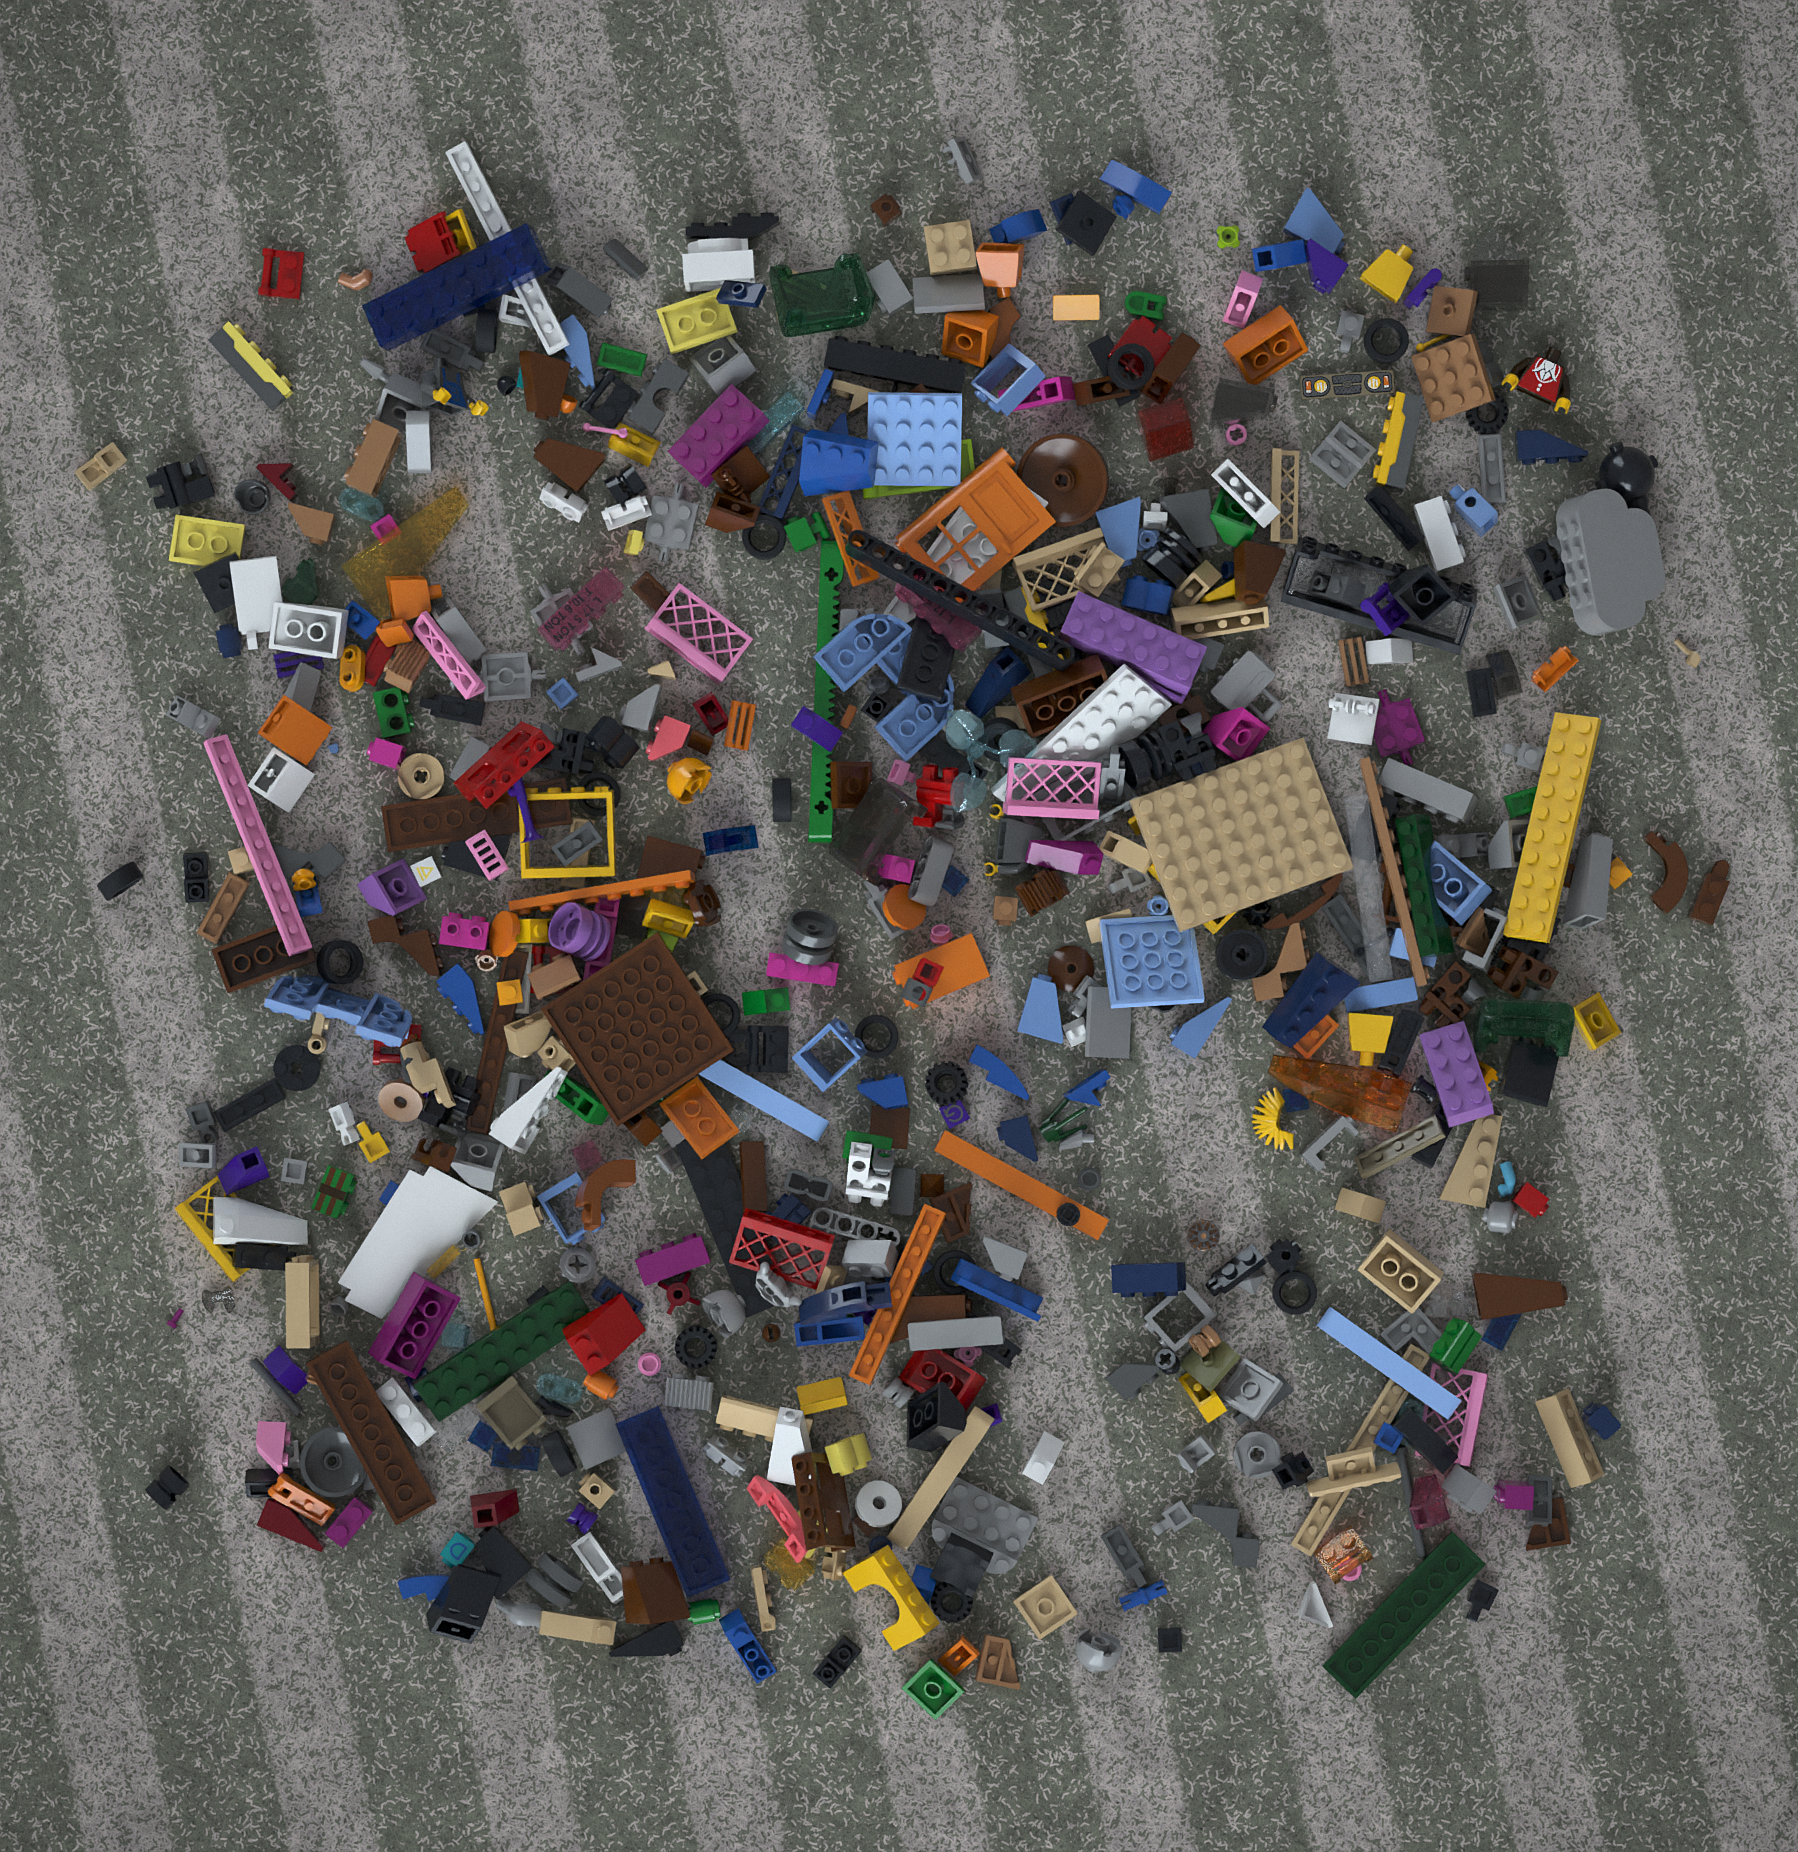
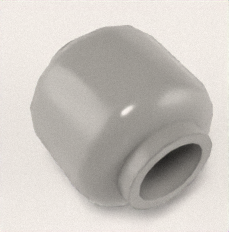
[1483,1201,1518,1233]

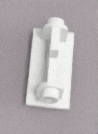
[539,482,589,523]
[601,495,652,531]

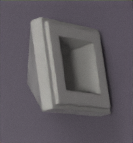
[655,1145,683,1174]
[1237,1270,1265,1295]

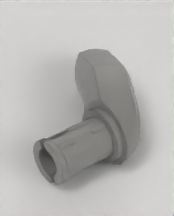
[496,1596,543,1629]

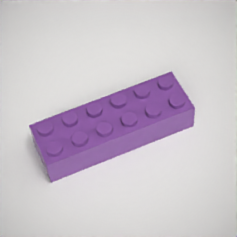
[1058,591,1207,696]

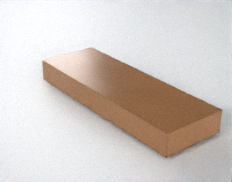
[196,872,250,944]

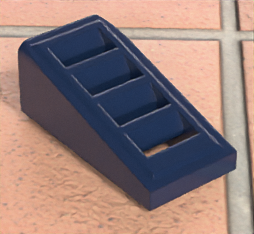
[591,1276,644,1315]

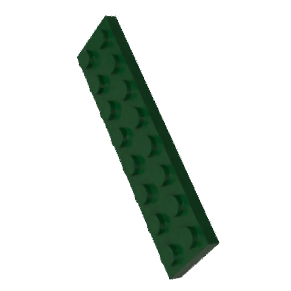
[413,1280,591,1422]
[1321,1531,1486,1699]

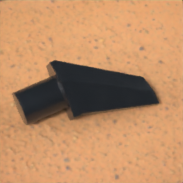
[536,1395,574,1418]

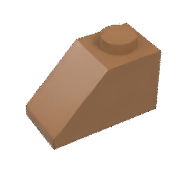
[288,502,336,546]

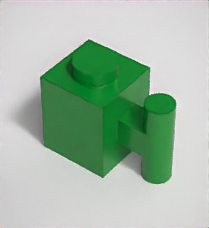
[784,511,831,554]

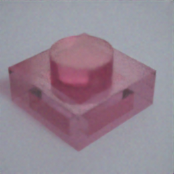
[571,1140,603,1171]

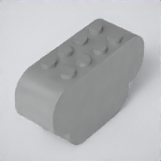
[1556,489,1665,635]

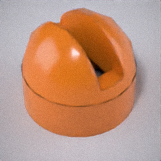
[560,394,578,414]

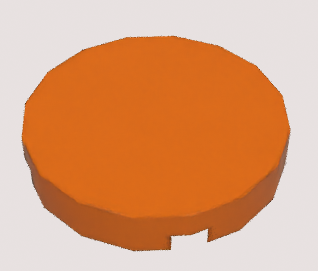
[882,884,926,931]
[489,911,520,957]

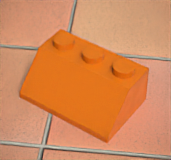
[1222,305,1308,389]

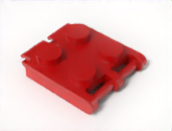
[404,211,462,273]
[1108,316,1172,377]

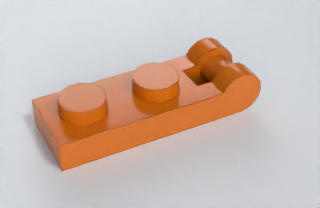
[268,1473,335,1526]

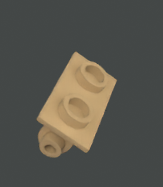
[821,1547,849,1581]

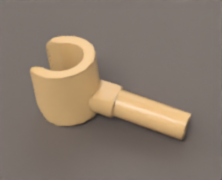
[1674,639,1700,668]

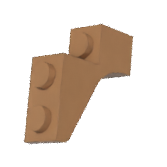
[1251,923,1310,1002]

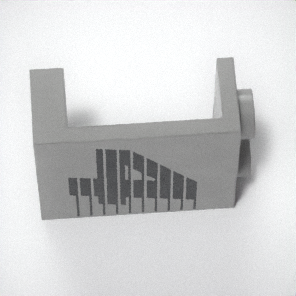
[1462,907,1508,973]

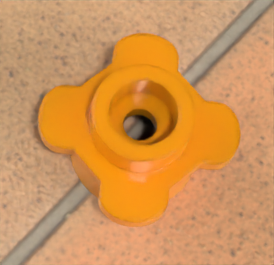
[291,869,316,891]

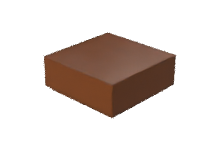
[839,704,857,730]

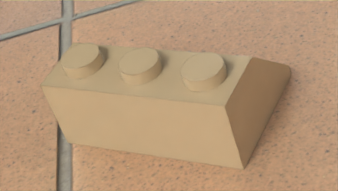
[1357,1228,1444,1314]

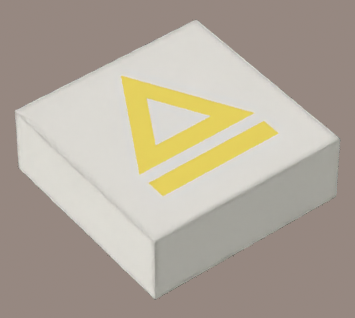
[410,856,442,887]

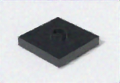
[1055,190,1117,256]
[193,552,240,614]

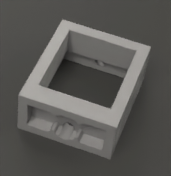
[1143,1281,1217,1352]

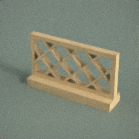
[1012,528,1120,612]

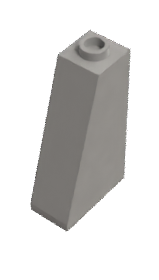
[1562,833,1613,930]

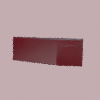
[256,1498,325,1552]

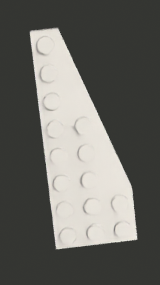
[883,487,1049,624]

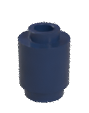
[215,623,242,658]

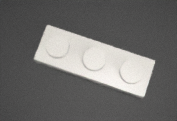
[376,1377,437,1447]

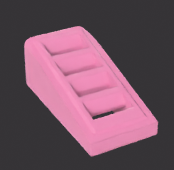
[465,829,510,881]

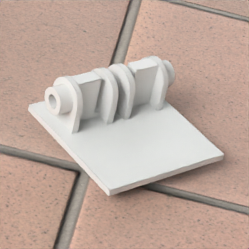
[1327,693,1380,745]

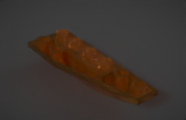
[1267,1055,1412,1133]

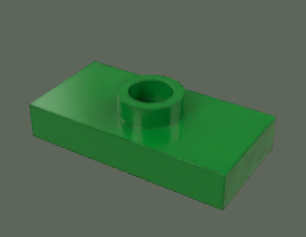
[596,342,648,378]
[1503,786,1538,819]

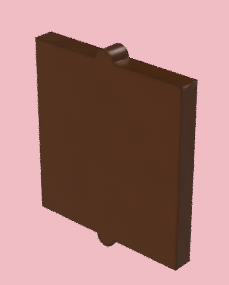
[870,1106,910,1149]

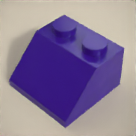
[1306,238,1349,294]

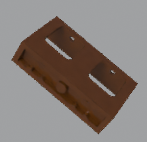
[791,1452,856,1552]

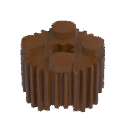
[1015,868,1070,917]

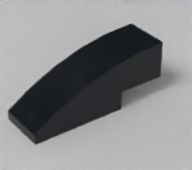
[1392,1409,1458,1475]

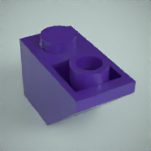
[217,1147,270,1195]

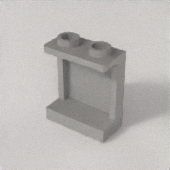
[1299,1115,1359,1172]

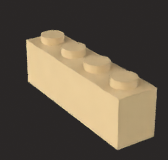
[1171,598,1269,640]

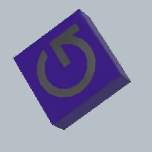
[939,1100,970,1129]

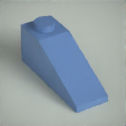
[1169,997,1232,1059]

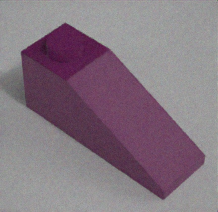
[1025,840,1104,875]

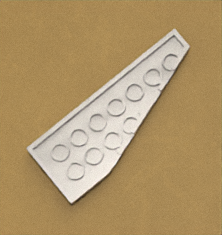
[991,664,1172,802]

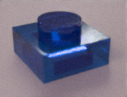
[1282,1086,1309,1113]

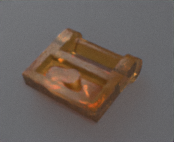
[1313,1526,1374,1585]

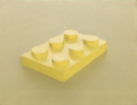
[656,288,737,355]
[169,515,246,566]

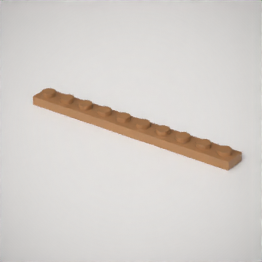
[1358,757,1430,987]

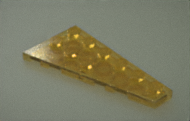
[341,486,469,621]

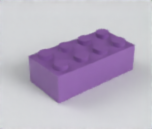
[1419,1021,1494,1128]

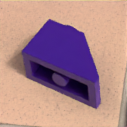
[791,706,843,752]

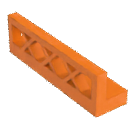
[822,491,880,587]

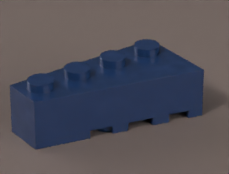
[1262,952,1361,1049]

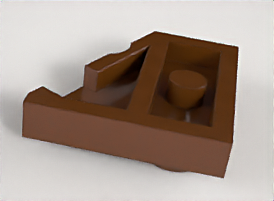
[929,1182,972,1243]
[1526,1497,1571,1551]

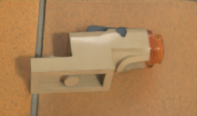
[399,1034,456,1108]

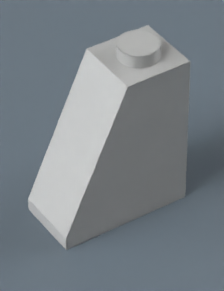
[431,595,487,663]

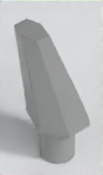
[359,358,391,384]
[1058,1129,1094,1151]

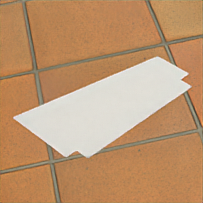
[338,1166,498,1319]

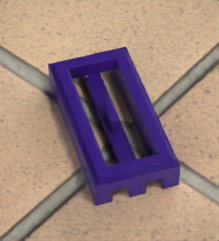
[273,652,324,678]

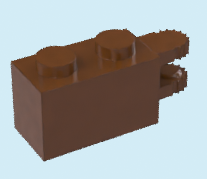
[1687,860,1730,926]

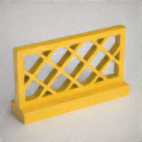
[175,1175,276,1283]

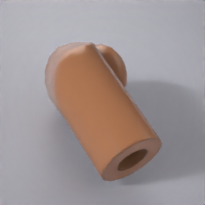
[338,269,373,290]

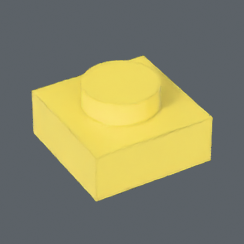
[624,530,644,555]

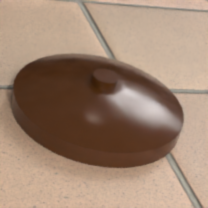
[1017,433,1109,527]

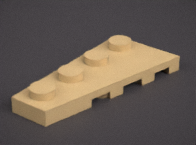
[1439,1114,1502,1208]

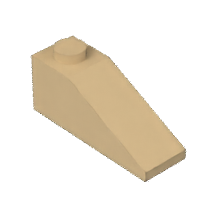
[539,1610,616,1645]

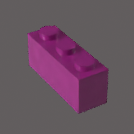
[635,1233,711,1286]
[1493,1480,1534,1510]

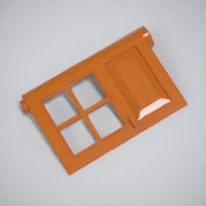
[895,447,1056,603]

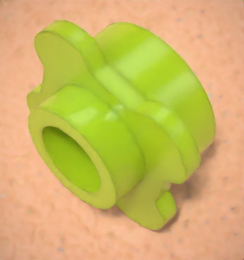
[1216,225,1240,249]

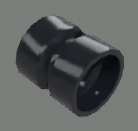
[603,463,647,505]
[145,1465,190,1510]

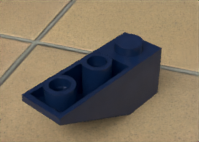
[1514,430,1588,465]
[965,646,1031,719]

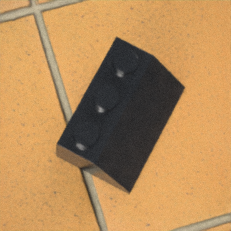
[906,1381,967,1452]

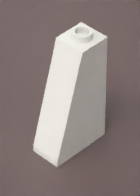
[767,1407,817,1486]

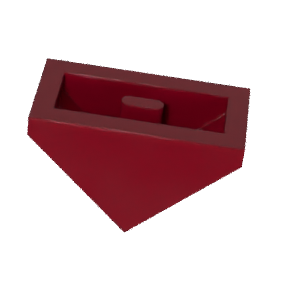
[692,692,729,736]

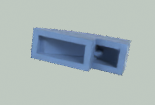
[1344,977,1418,1013]

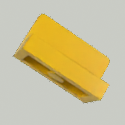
[796,1377,848,1415]

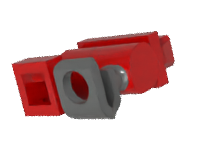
[913,764,965,830]
[900,957,944,1007]

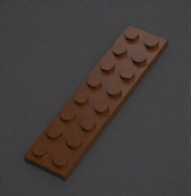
[381,778,573,853]
[305,1340,437,1526]

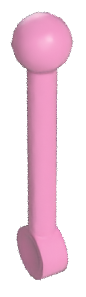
[583,423,628,438]

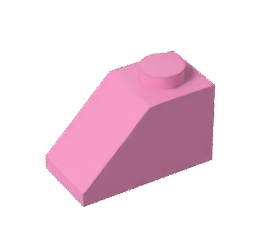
[1223,270,1263,329]

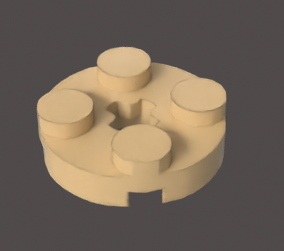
[398,753,445,800]

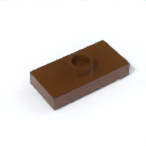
[630,571,680,621]

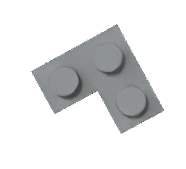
[1380,1307,1442,1354]

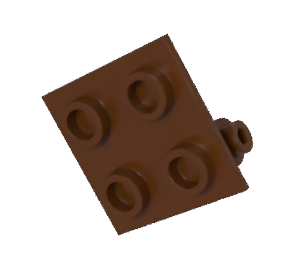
[710,445,770,503]

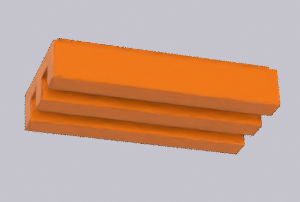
[724,700,756,751]

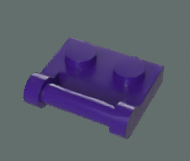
[1403,268,1442,310]
[1360,583,1411,636]

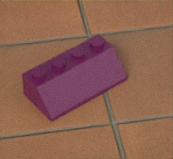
[368,1272,461,1379]

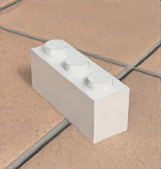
[1211,459,1280,528]
[1413,496,1466,573]

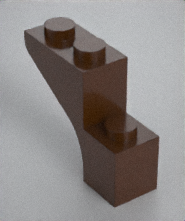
[367,915,444,976]

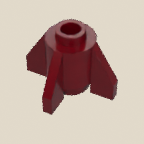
[657,1271,701,1315]

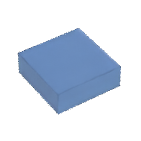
[546,677,579,710]

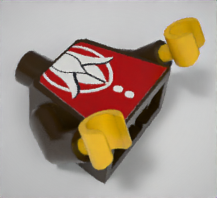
[1501,347,1571,414]

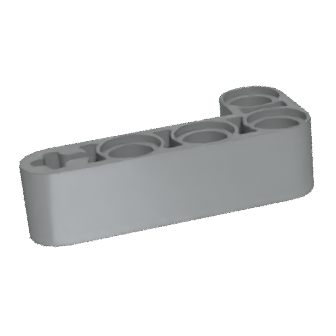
[808,1207,900,1251]

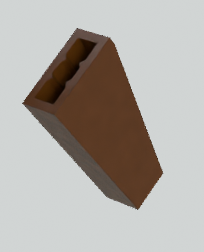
[1471,1273,1568,1320]
[890,1294,973,1344]

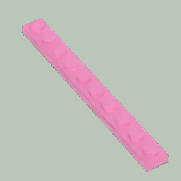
[204,734,312,956]

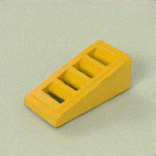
[1200,579,1235,604]

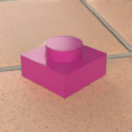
[370,514,402,546]

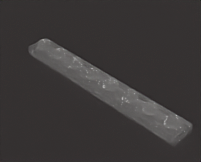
[1344,794,1393,982]

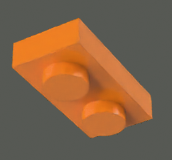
[1293,1014,1339,1060]

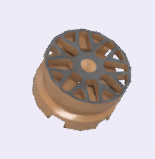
[1187,1219,1220,1252]

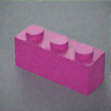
[766,952,839,987]

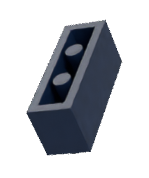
[1111,1262,1186,1297]

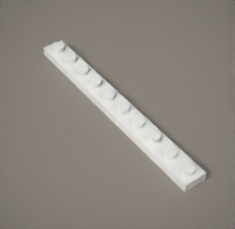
[445,141,570,355]

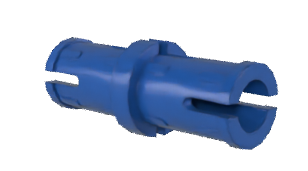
[1119,1580,1167,1612]

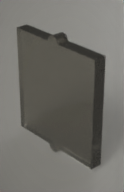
[616,894,652,939]

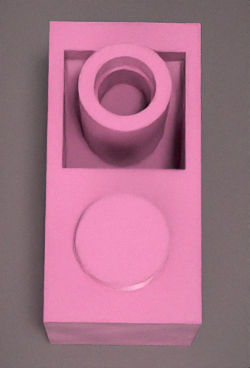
[256,1421,292,1475]

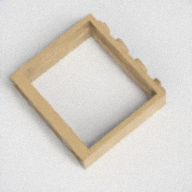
[285,1255,320,1348]

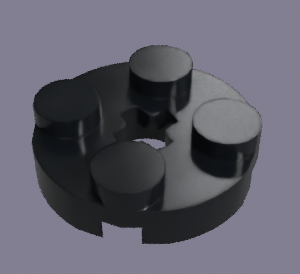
[273,1045,321,1091]

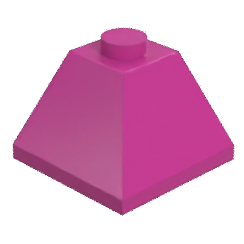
[1202,707,1270,761]

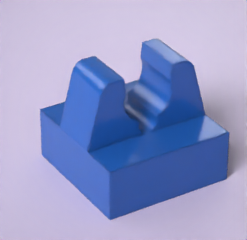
[1373,1422,1403,1454]

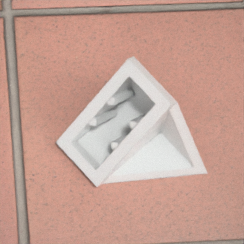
[1297,1581,1333,1628]

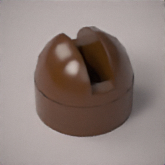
[762,1324,781,1343]

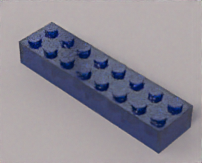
[362,223,552,351]
[615,1404,731,1598]

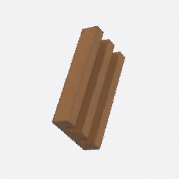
[1338,637,1369,687]

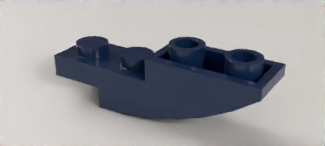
[799,1281,893,1325]

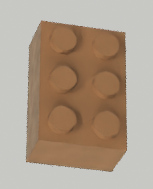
[344,419,403,499]

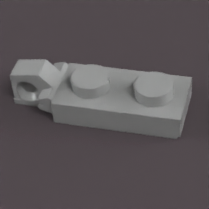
[863,877,907,940]

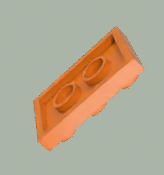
[660,1076,739,1159]

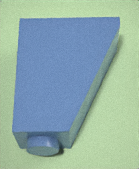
[1283,187,1345,255]
[1095,497,1141,569]
[1017,974,1063,1044]

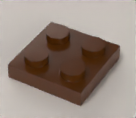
[830,761,873,809]

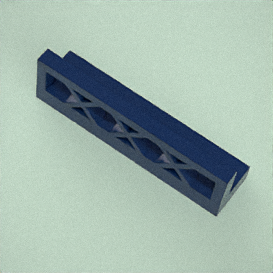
[758,424,810,521]

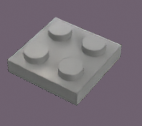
[1218,1358,1283,1422]

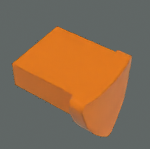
[376,619,414,647]

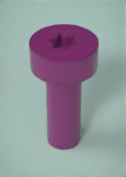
[166,1308,184,1329]

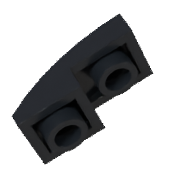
[183,852,209,903]
[812,1635,862,1688]

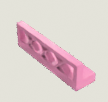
[412,611,486,699]

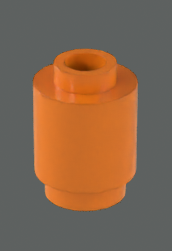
[583,1370,619,1400]

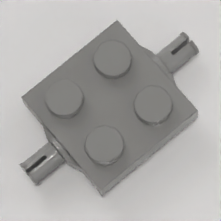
[644,483,699,563]
[530,583,594,656]
[477,652,546,702]

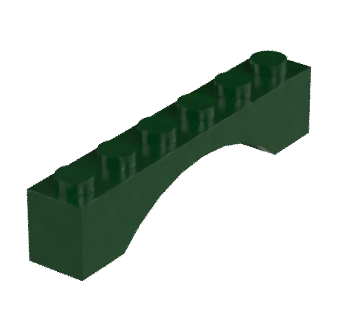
[1395,814,1454,957]

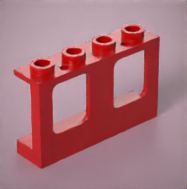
[453,721,555,809]

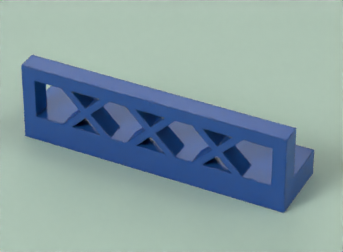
[951,1258,1043,1322]

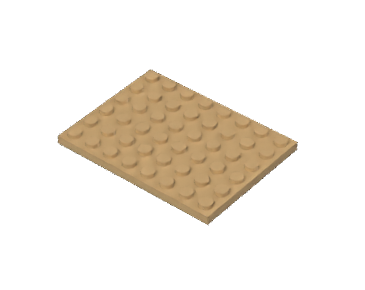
[1129,738,1354,933]

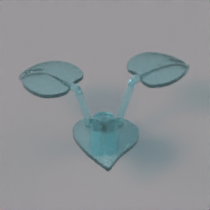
[946,710,1037,813]

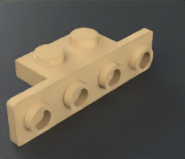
[1306,1447,1402,1497]

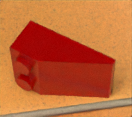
[562,1293,646,1376]
[898,1349,987,1413]

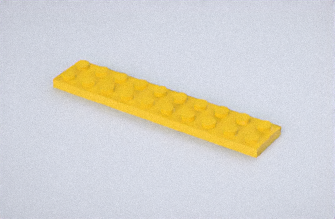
[1503,712,1601,943]

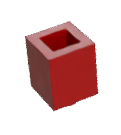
[1511,1182,1549,1218]

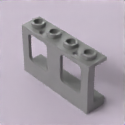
[1030,752,1138,841]

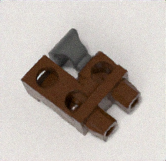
[1487,946,1559,1010]
[1418,961,1488,1028]

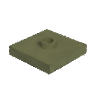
[1180,1340,1241,1392]

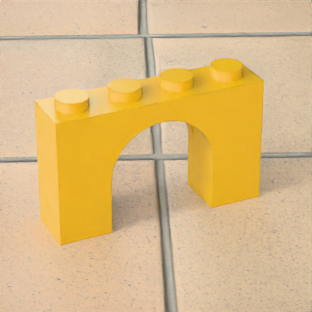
[843,1545,940,1651]

